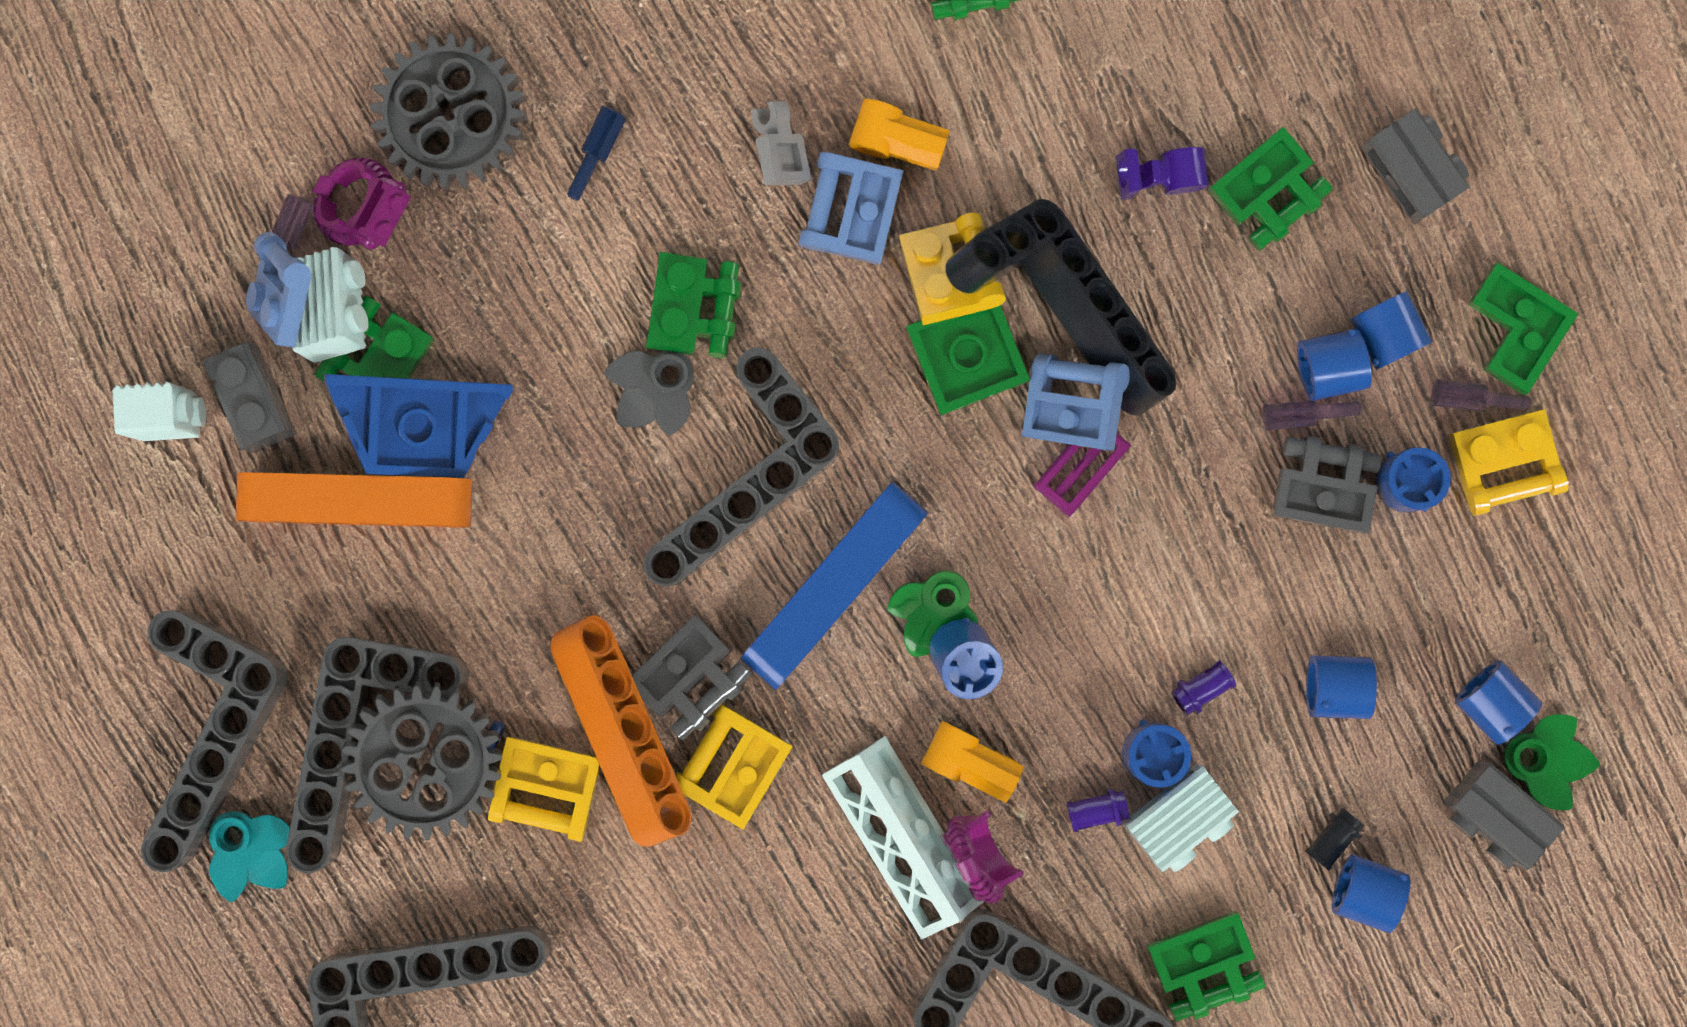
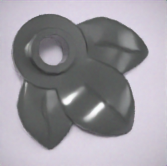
[604,351,694,436]

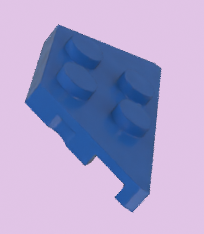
[324,374,513,478]

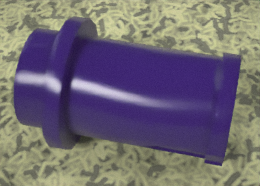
[1171,660,1236,716]
[1066,788,1130,832]

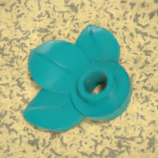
[209,811,290,903]

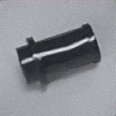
[1305,807,1365,871]

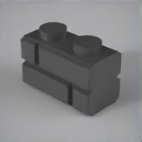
[1361,108,1470,225]
[203,342,297,453]
[1444,761,1564,870]

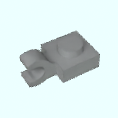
[752,101,812,185]

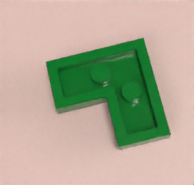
[1468,262,1579,395]

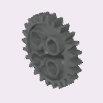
[370,33,527,191]
[341,681,502,840]

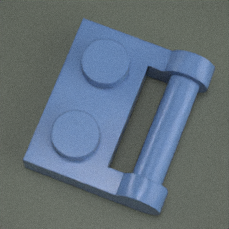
[798,152,903,265]
[246,232,311,347]
[1022,353,1130,451]

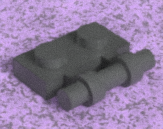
[1271,435,1381,534]
[632,614,752,741]

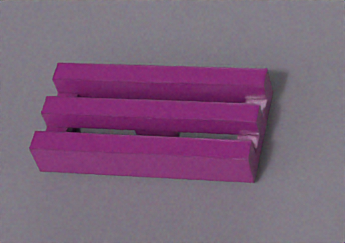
[1032,433,1132,518]

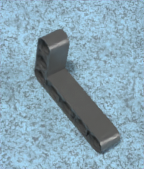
[643,348,839,587]
[141,610,288,873]
[286,637,469,873]
[912,909,1173,1027]
[308,926,551,1027]

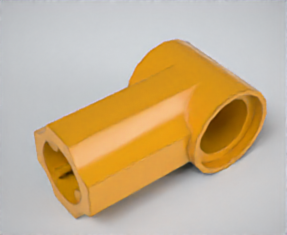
[848,99,950,171]
[921,720,1025,803]

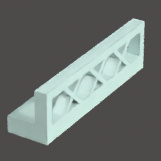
[822,736,984,939]

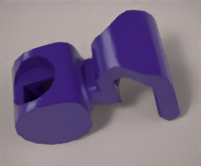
[1116,147,1208,200]

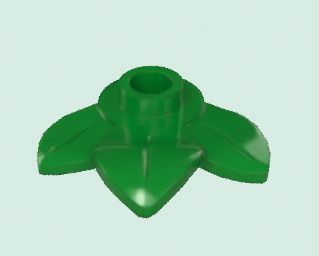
[887,570,978,657]
[1503,714,1600,811]

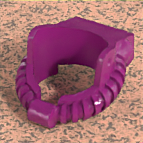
[312,158,411,250]
[940,810,1024,903]

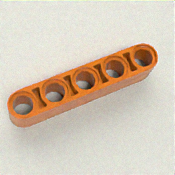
[235,472,472,528]
[550,615,691,847]

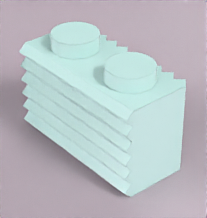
[293,247,368,363]
[113,382,206,441]
[1122,764,1239,872]

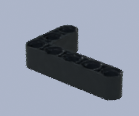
[945,199,1177,416]

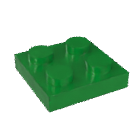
[906,305,1030,417]

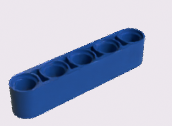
[740,482,929,690]

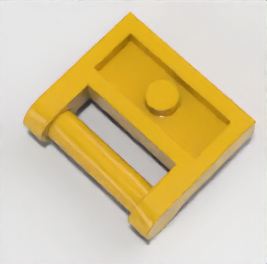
[899,212,1006,325]
[1449,409,1569,516]
[675,703,793,830]
[488,736,600,842]

